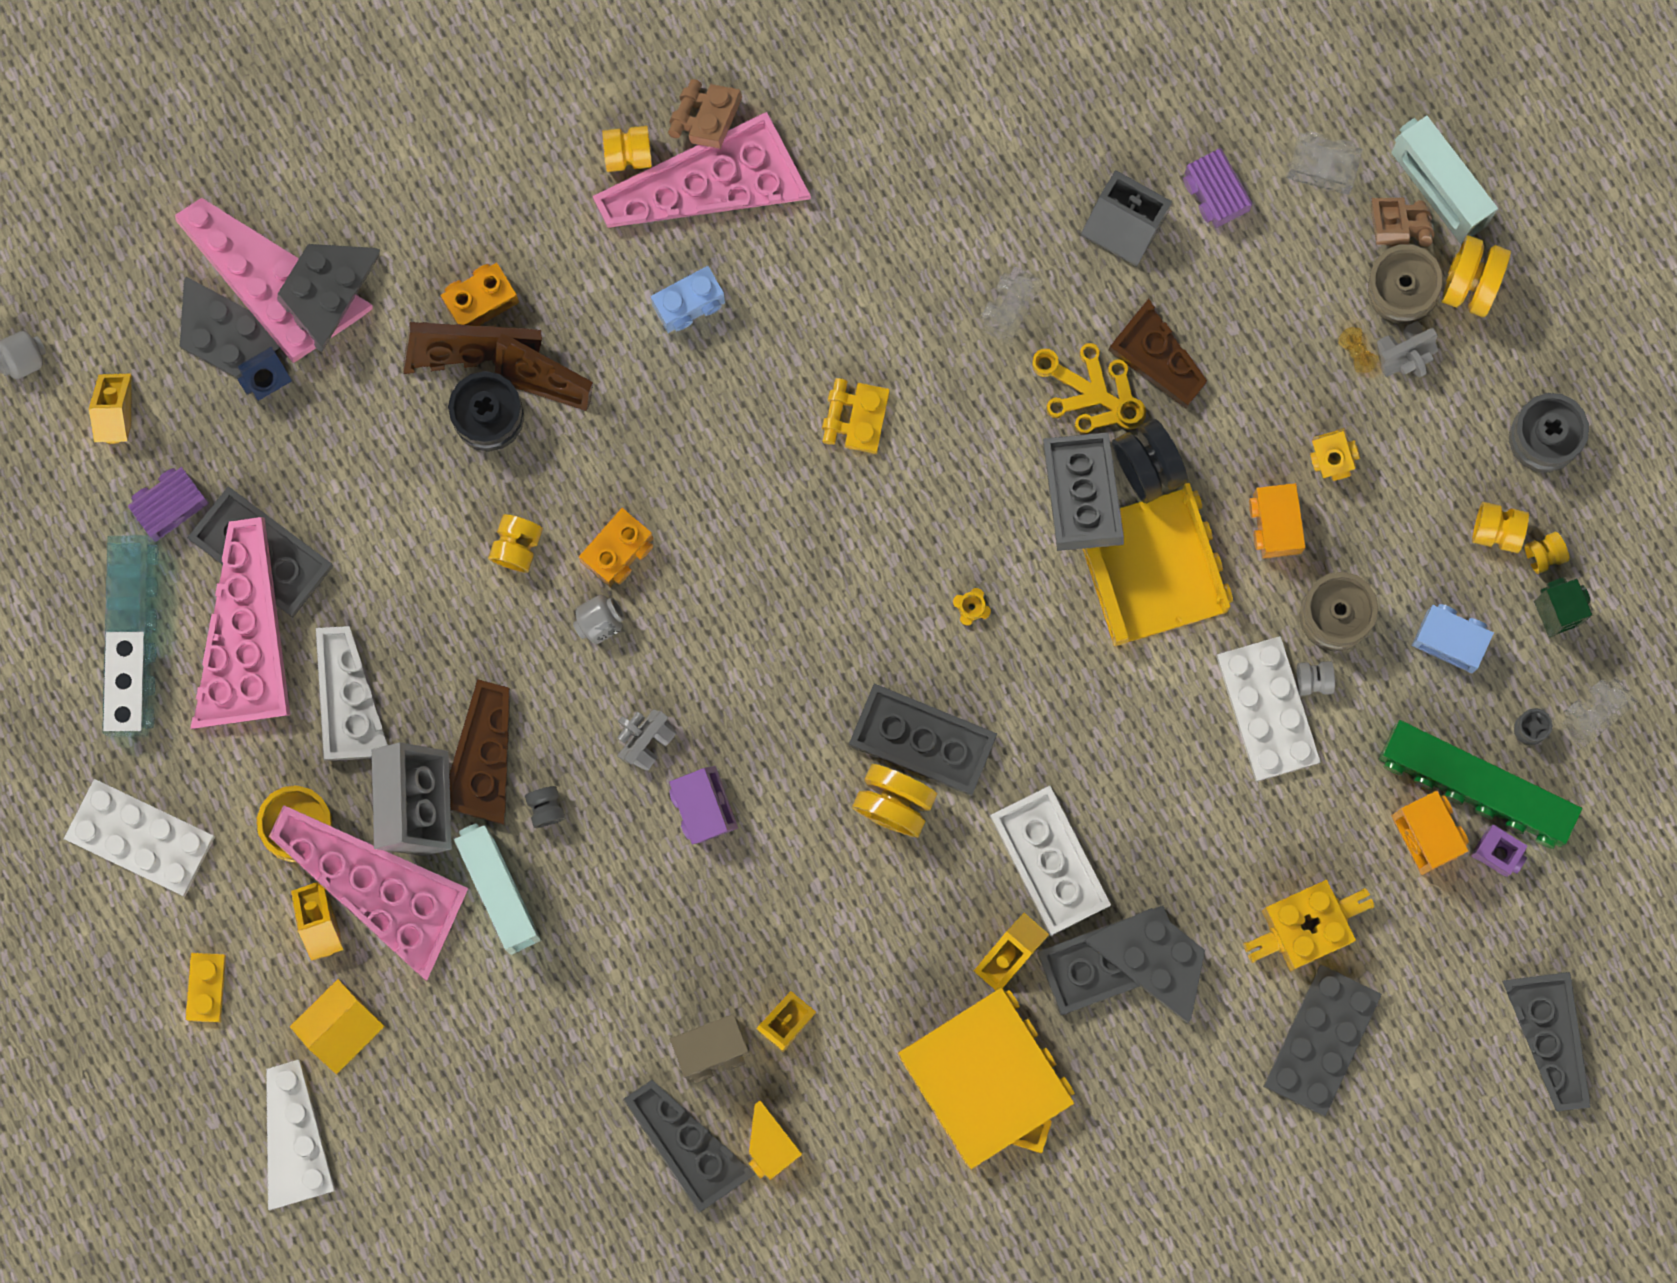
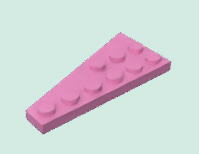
[592,112,811,228]
[175,198,372,363]
[190,517,290,729]
[269,806,468,981]

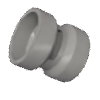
[1297,661,1335,696]

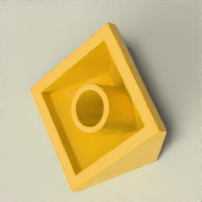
[290,979,385,1075]

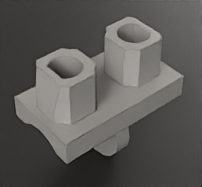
[1377,321,1438,377]
[617,709,677,771]

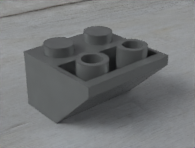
[1080,170,1172,267]

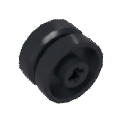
[448,371,525,452]
[1112,419,1188,504]

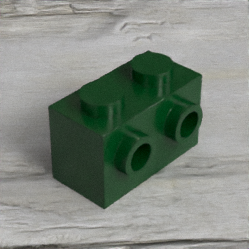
[1534,577,1592,638]

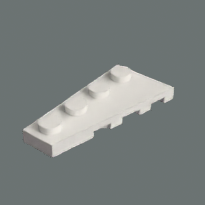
[316,626,388,761]
[266,1060,335,1210]

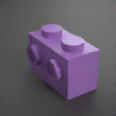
[669,766,738,845]

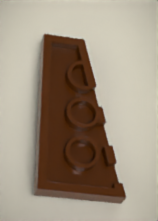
[403,322,542,374]
[449,679,511,826]

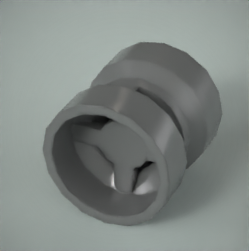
[1514,708,1553,745]
[525,786,566,828]

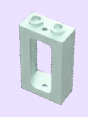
[1391,116,1498,244]
[454,823,542,955]

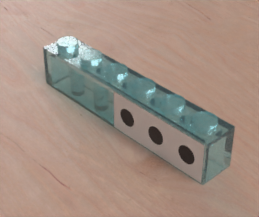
[102,535,159,737]

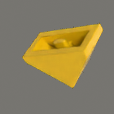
[756,991,816,1053]

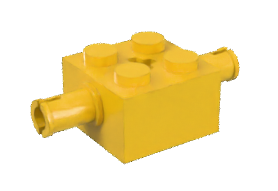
[1243,879,1375,972]

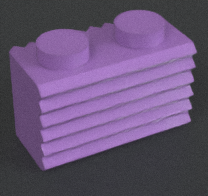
[1183,148,1253,229]
[128,467,209,542]

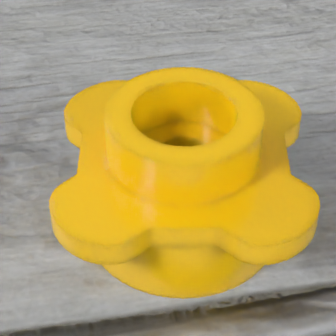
[953,588,991,626]

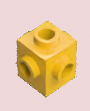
[1310,428,1360,481]

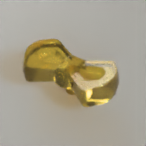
[1338,327,1379,374]

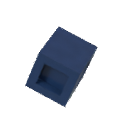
[237,346,292,401]

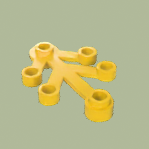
[1032,343,1146,435]

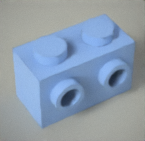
[650,266,725,333]
[1411,604,1494,673]

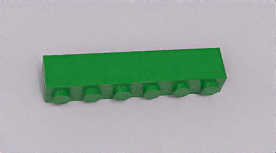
[1378,720,1583,849]

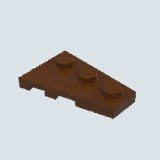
[1108,298,1207,409]
[495,332,593,411]

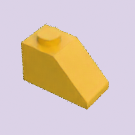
[89,373,132,444]
[291,882,343,961]
[974,913,1049,990]
[748,1101,802,1180]

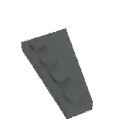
[1502,972,1591,1112]
[623,1080,756,1213]

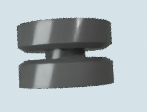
[1509,393,1589,473]

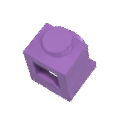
[1471,825,1528,877]

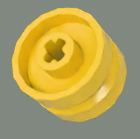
[1441,235,1511,318]
[852,764,938,838]
[256,785,333,863]

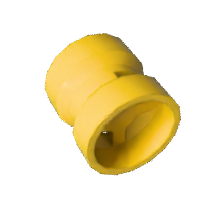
[1524,531,1570,574]

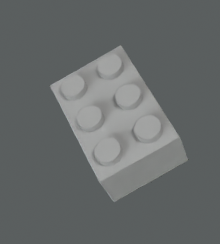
[372,742,451,856]

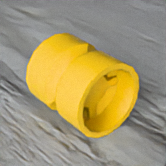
[602,126,652,172]
[1472,502,1529,554]
[488,514,543,573]

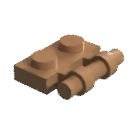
[668,79,742,149]
[1371,198,1435,247]

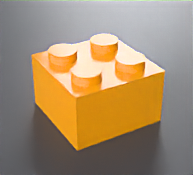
[1391,791,1469,875]

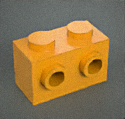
[440,262,519,326]
[1249,483,1306,559]
[579,508,654,588]

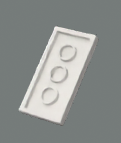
[1216,636,1321,782]
[64,779,215,897]
[990,786,1111,936]

